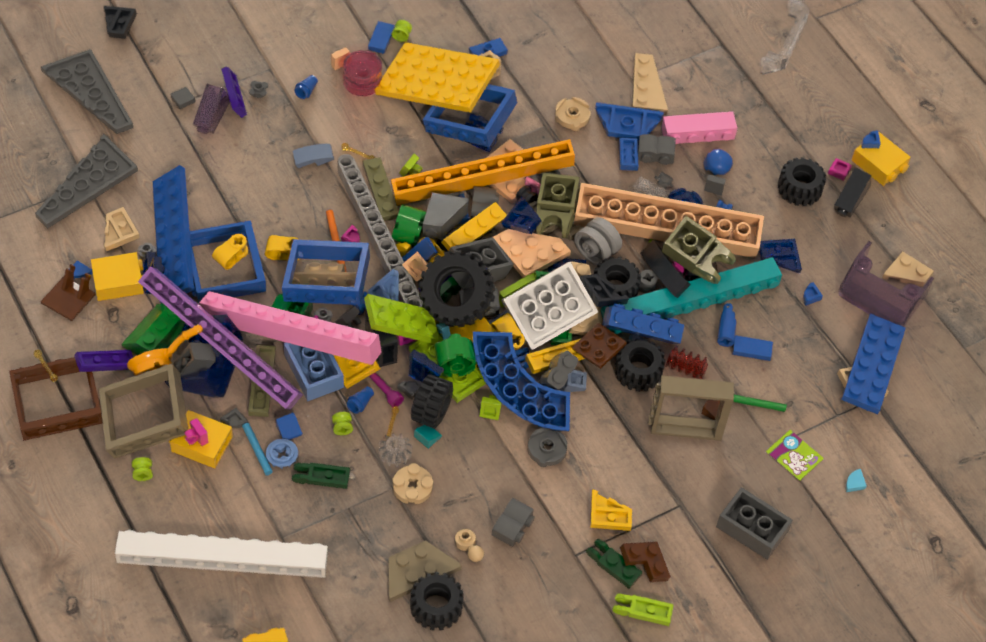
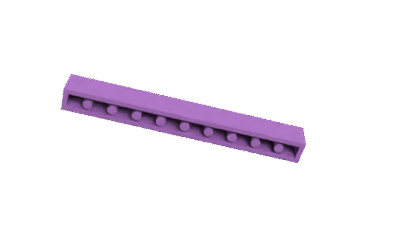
[138,266,303,410]

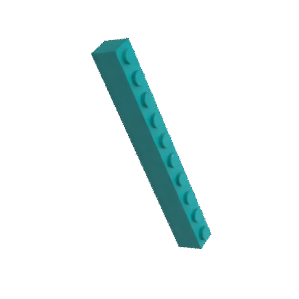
[600,257,782,334]

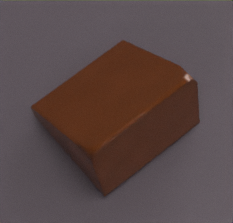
[701,399,720,420]

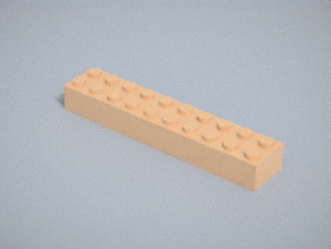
[574,183,764,258]

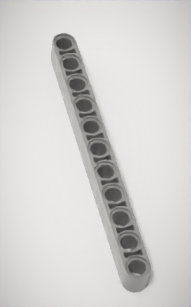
[338,154,423,307]

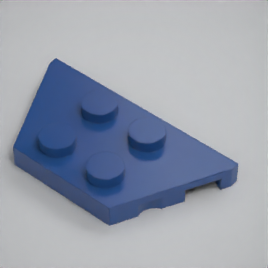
[595,102,664,141]

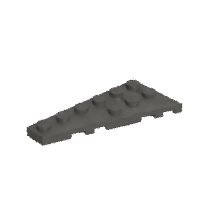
[41,49,134,134]
[35,134,138,229]

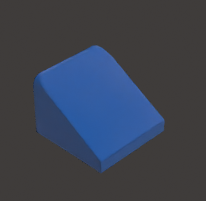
[276,413,302,440]

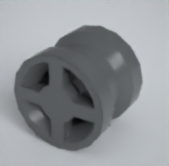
[639,270,658,293]

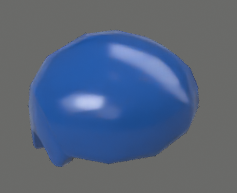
[703,149,733,175]

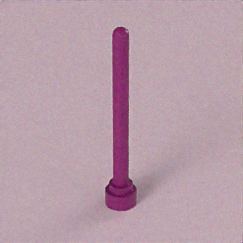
[369,372,404,408]

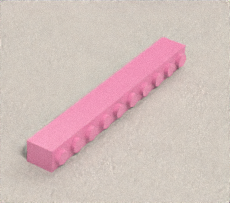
[199,291,381,365]

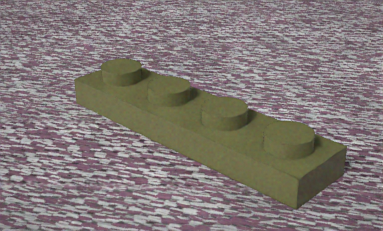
[363,157,399,221]
[248,345,276,417]

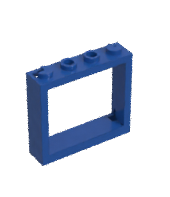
[423,84,517,147]
[190,221,266,304]
[282,239,370,305]

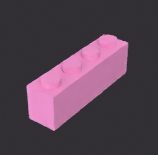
[661,112,737,144]

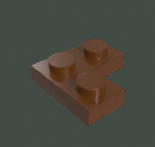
[620,542,671,582]

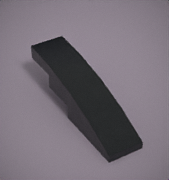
[640,240,691,298]

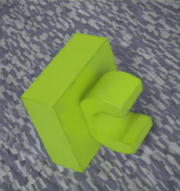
[399,154,423,177]
[479,395,502,420]

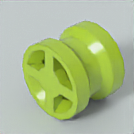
[392,20,412,42]
[332,412,353,436]
[132,457,153,481]

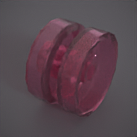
[343,50,382,96]

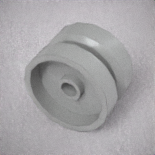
[574,217,622,265]

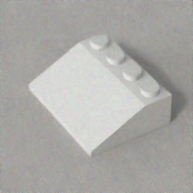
[501,262,598,350]

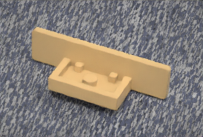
[284,262,357,287]

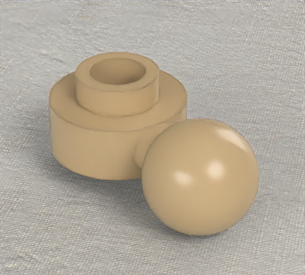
[455,529,484,562]

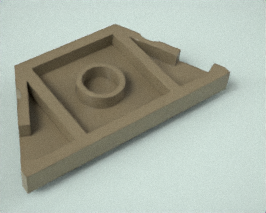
[389,541,462,602]

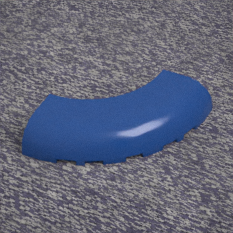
[473,332,570,432]

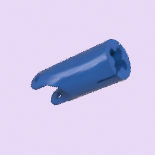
[717,303,737,347]

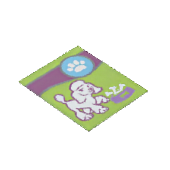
[766,430,824,480]

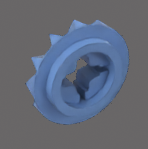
[266,439,298,469]

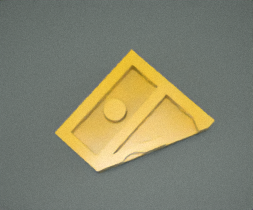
[590,490,632,531]

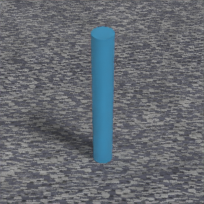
[242,423,273,475]

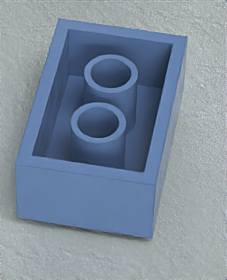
[284,343,344,402]

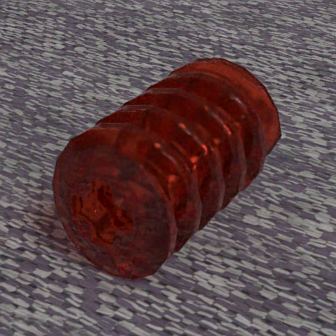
[665,345,708,379]

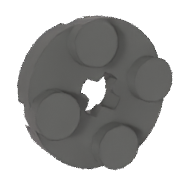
[528,428,568,467]

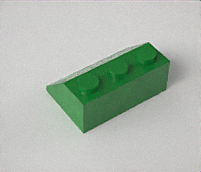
[121,303,188,355]

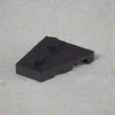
[104,6,137,39]
[580,274,629,307]

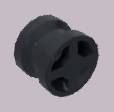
[515,185,538,207]

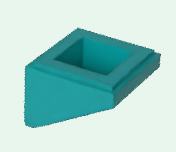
[414,425,442,449]

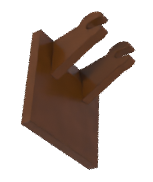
[41,264,96,321]
[572,323,627,369]

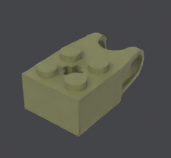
[536,173,580,238]
[662,216,736,284]

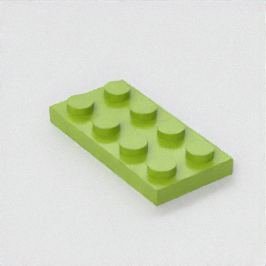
[364,294,440,344]
[409,330,486,403]

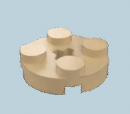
[555,97,591,131]
[393,463,433,504]

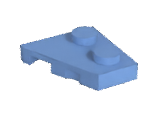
[368,269,399,301]

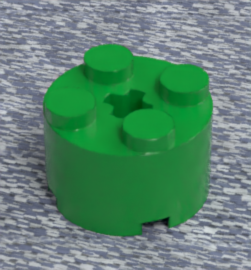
[392,204,426,246]
[434,334,476,377]

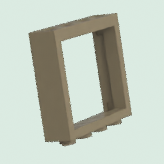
[99,364,188,458]
[648,375,734,441]

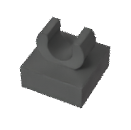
[335,306,361,328]

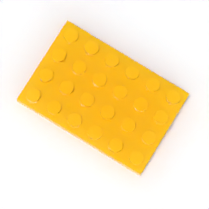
[374,42,500,113]

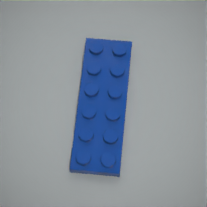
[841,314,906,415]

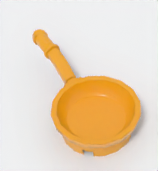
[127,325,203,376]

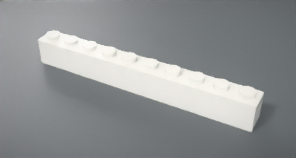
[115,530,328,578]

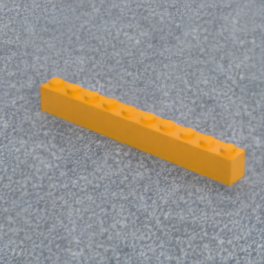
[391,139,575,206]

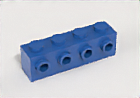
[602,304,684,344]

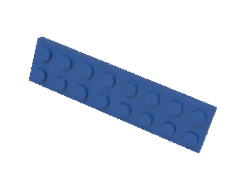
[153,165,194,303]

